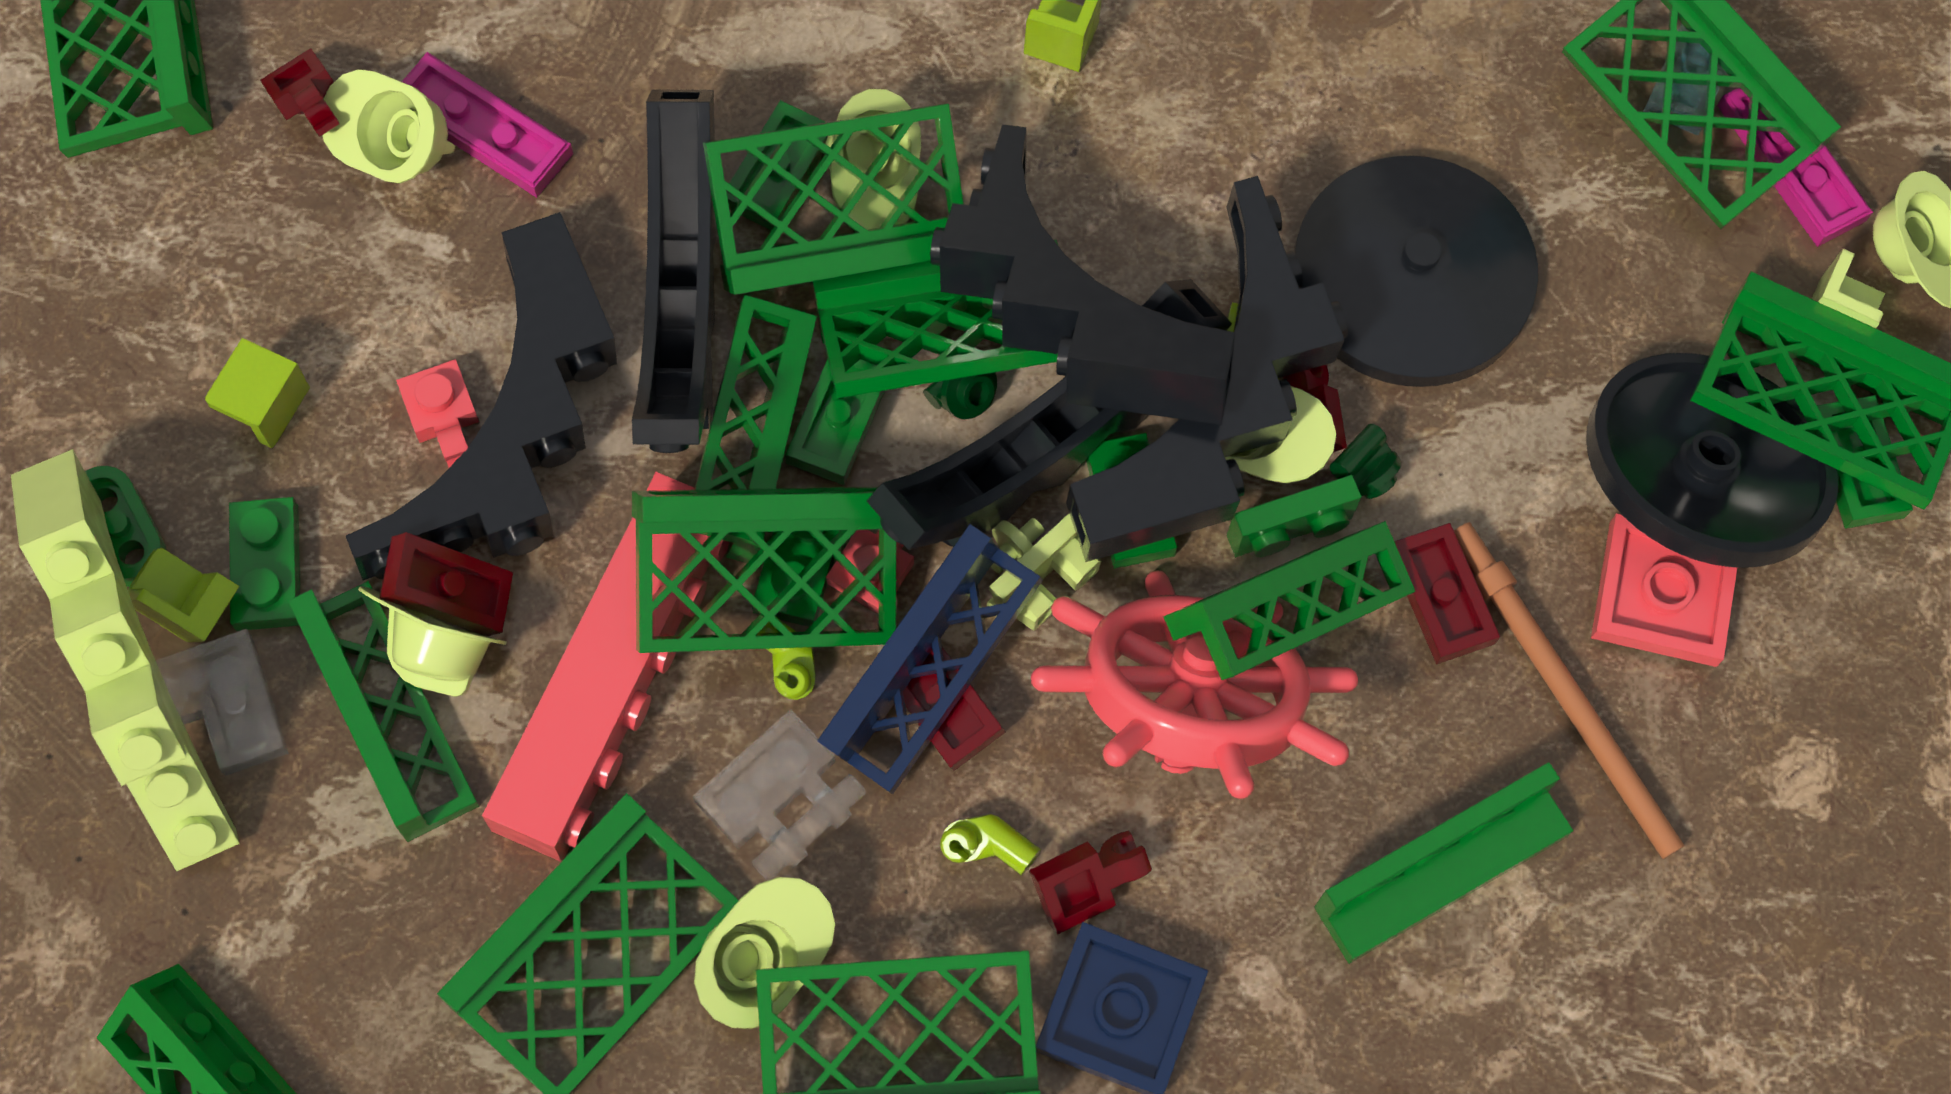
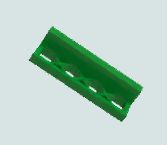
[694,295,817,563]
[1163,521,1416,680]
[288,581,479,842]
[1314,762,1574,964]
[97,964,297,1094]

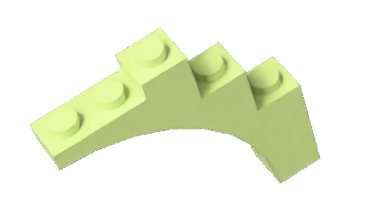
[11,449,239,872]

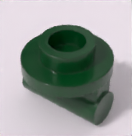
[923,372,997,419]
[1330,424,1402,499]

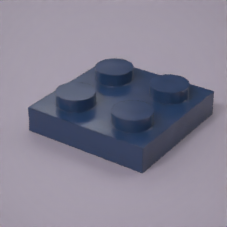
[1036,922,1209,1094]

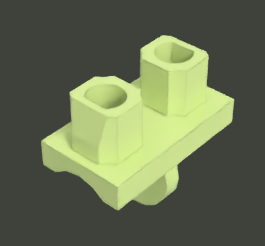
[987,514,1101,631]

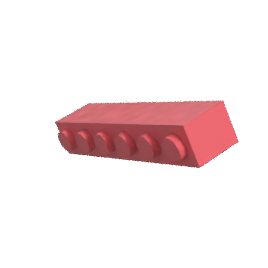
[482,472,730,862]

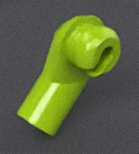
[940,814,1041,876]

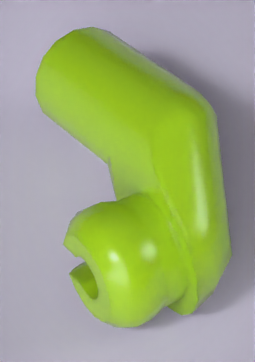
[759,616,816,700]

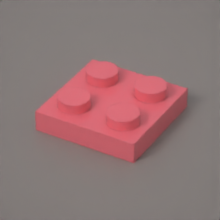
[1591,514,1737,667]

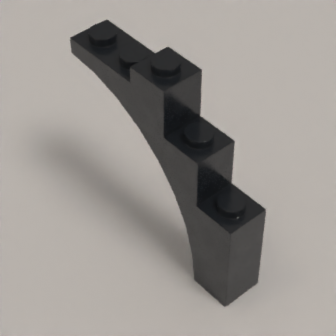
[632,90,717,453]
[930,124,1235,425]
[1066,176,1348,562]
[346,212,617,581]
[867,279,1232,550]

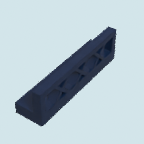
[817,524,1043,794]

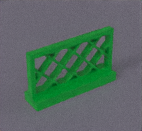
[40,0,213,158]
[1562,0,1841,229]
[703,103,964,295]
[813,240,1059,398]
[1690,271,1951,510]
[632,487,896,653]
[437,793,739,1094]
[756,950,1040,1094]

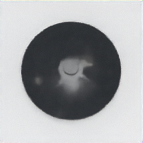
[1294,156,1538,387]
[1586,353,1838,568]

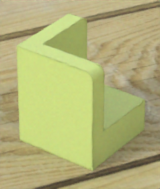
[1812,249,1885,328]

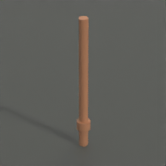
[1454,522,1685,860]

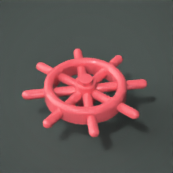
[1031,570,1358,799]

